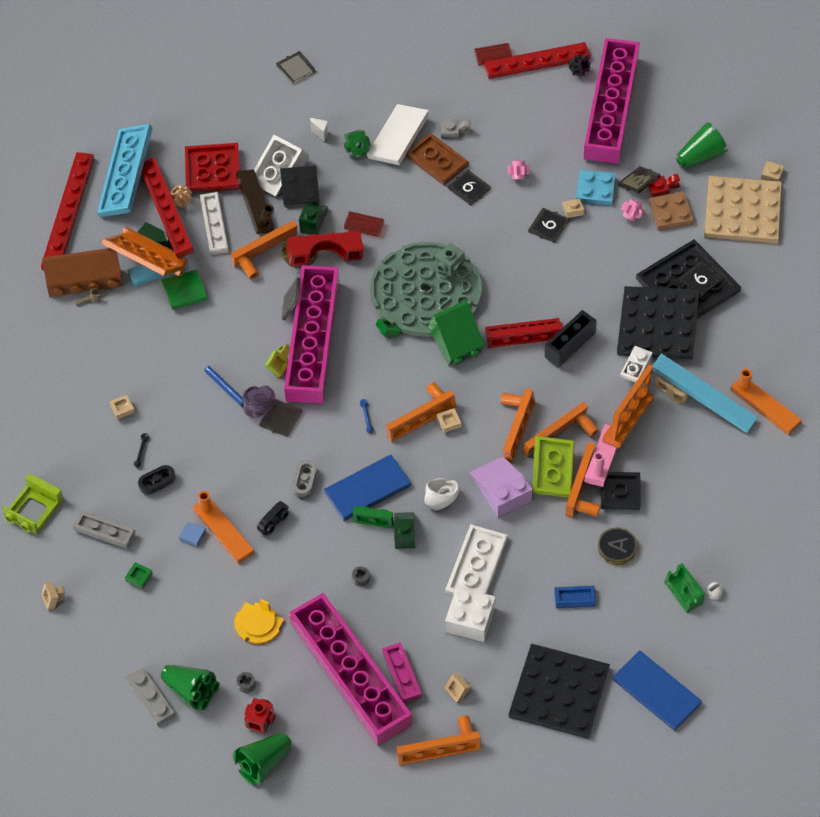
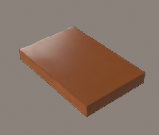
[406,133,469,186]

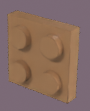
[649,192,694,230]

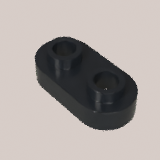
[138,465,176,494]
[257,501,289,535]

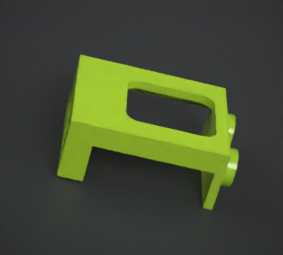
[2,473,64,534]

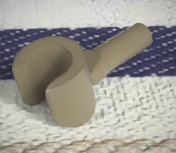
[75,288,101,306]

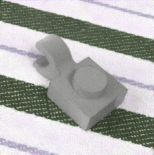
[441,120,471,138]

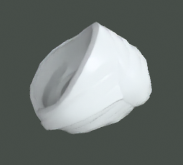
[424,478,460,511]

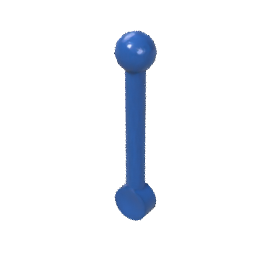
[360,399,374,433]

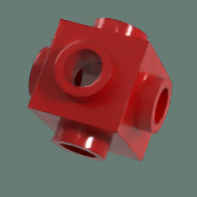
[244,698,276,734]

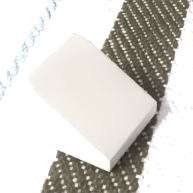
[310,118,329,142]

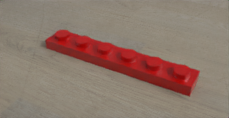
[484,42,590,79]

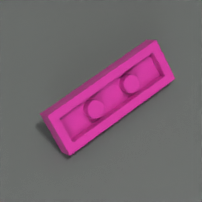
[382,642,422,703]

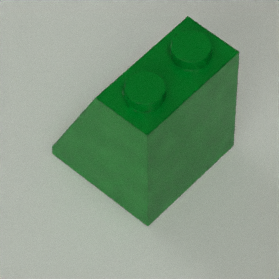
[428,300,484,366]

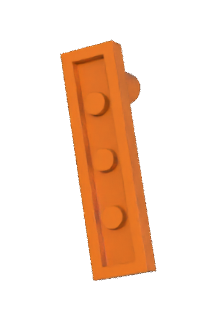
[231,220,297,279]
[730,369,802,435]
[385,382,456,442]
[501,389,535,463]
[522,401,599,457]
[565,442,600,518]
[193,491,254,564]
[397,715,481,765]

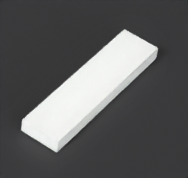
[200,192,229,255]

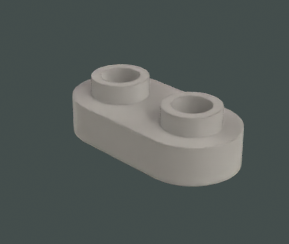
[292,460,317,497]

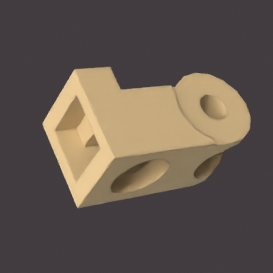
[655,375,689,404]

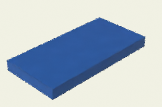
[324,454,411,521]
[612,650,702,731]

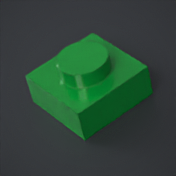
[375,319,402,337]
[125,562,153,589]

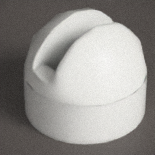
[706,582,723,600]

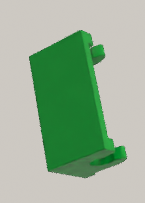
[664,563,705,613]

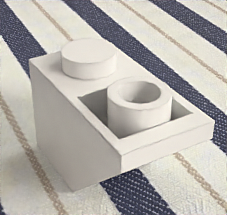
[620,346,652,382]

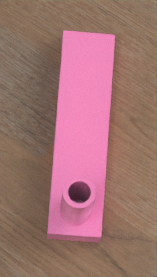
[584,424,617,487]

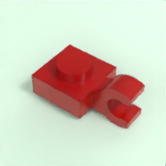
[647,174,680,197]

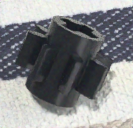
[569,55,591,77]

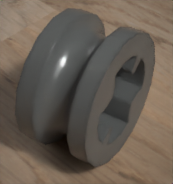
[352,566,370,586]
[236,672,255,693]

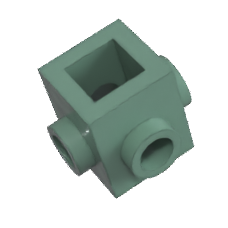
[436,243,465,277]

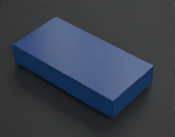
[554,586,596,608]

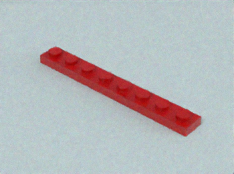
[41,152,94,270]
[142,157,195,259]

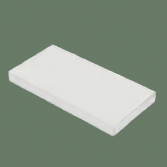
[367,104,430,165]
[445,524,508,595]

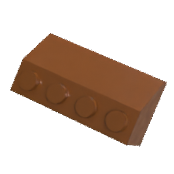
[42,248,123,297]

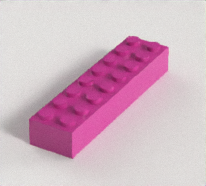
[583,38,640,164]
[284,265,340,404]
[289,593,412,746]

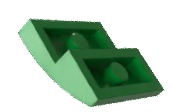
[161,269,208,310]

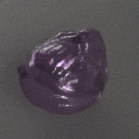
[242,385,275,419]

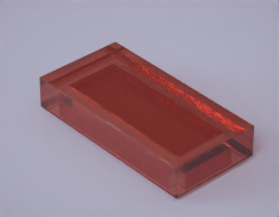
[474,43,512,66]
[344,211,384,237]

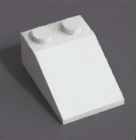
[254,135,310,197]

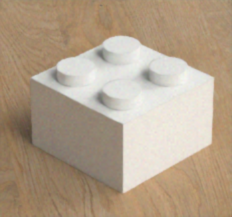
[445,587,495,642]

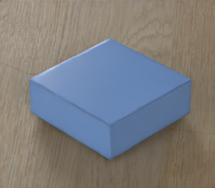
[179,522,206,547]

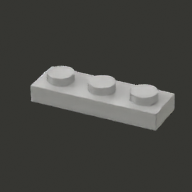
[73,511,135,549]
[125,667,175,727]

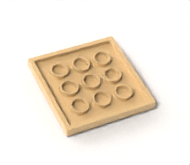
[704,176,781,244]

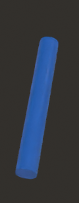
[204,366,246,407]

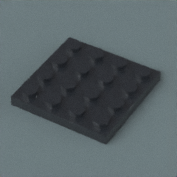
[636,239,741,318]
[617,286,700,359]
[508,643,610,739]

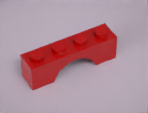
[286,231,364,266]

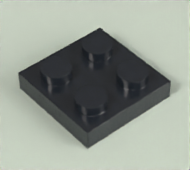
[280,165,320,205]
[601,472,641,510]

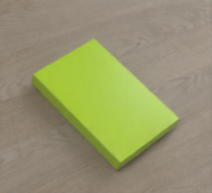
[532,436,574,498]

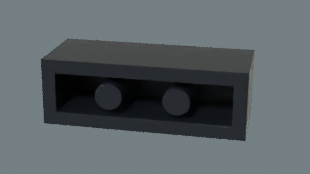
[545,310,597,367]

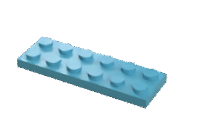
[97,124,153,217]

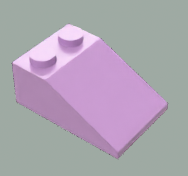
[469,456,532,518]

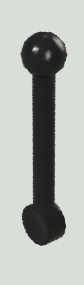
[134,433,149,468]

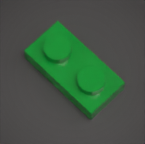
[353,506,393,529]

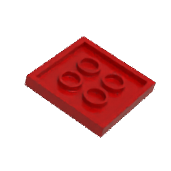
[185,143,240,193]

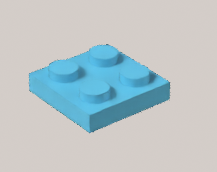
[576,170,615,206]

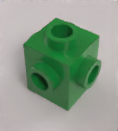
[344,129,371,158]

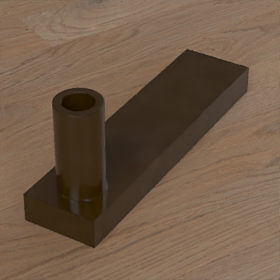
[236,169,275,234]

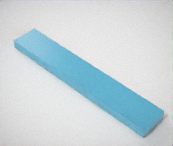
[652,353,758,433]

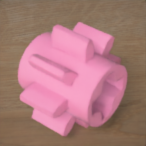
[508,160,530,179]
[621,199,645,221]

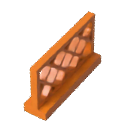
[102,227,188,276]
[602,364,654,449]

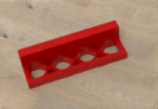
[485,318,563,348]

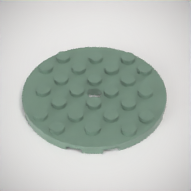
[370,242,482,337]

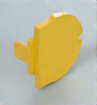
[234,599,285,645]

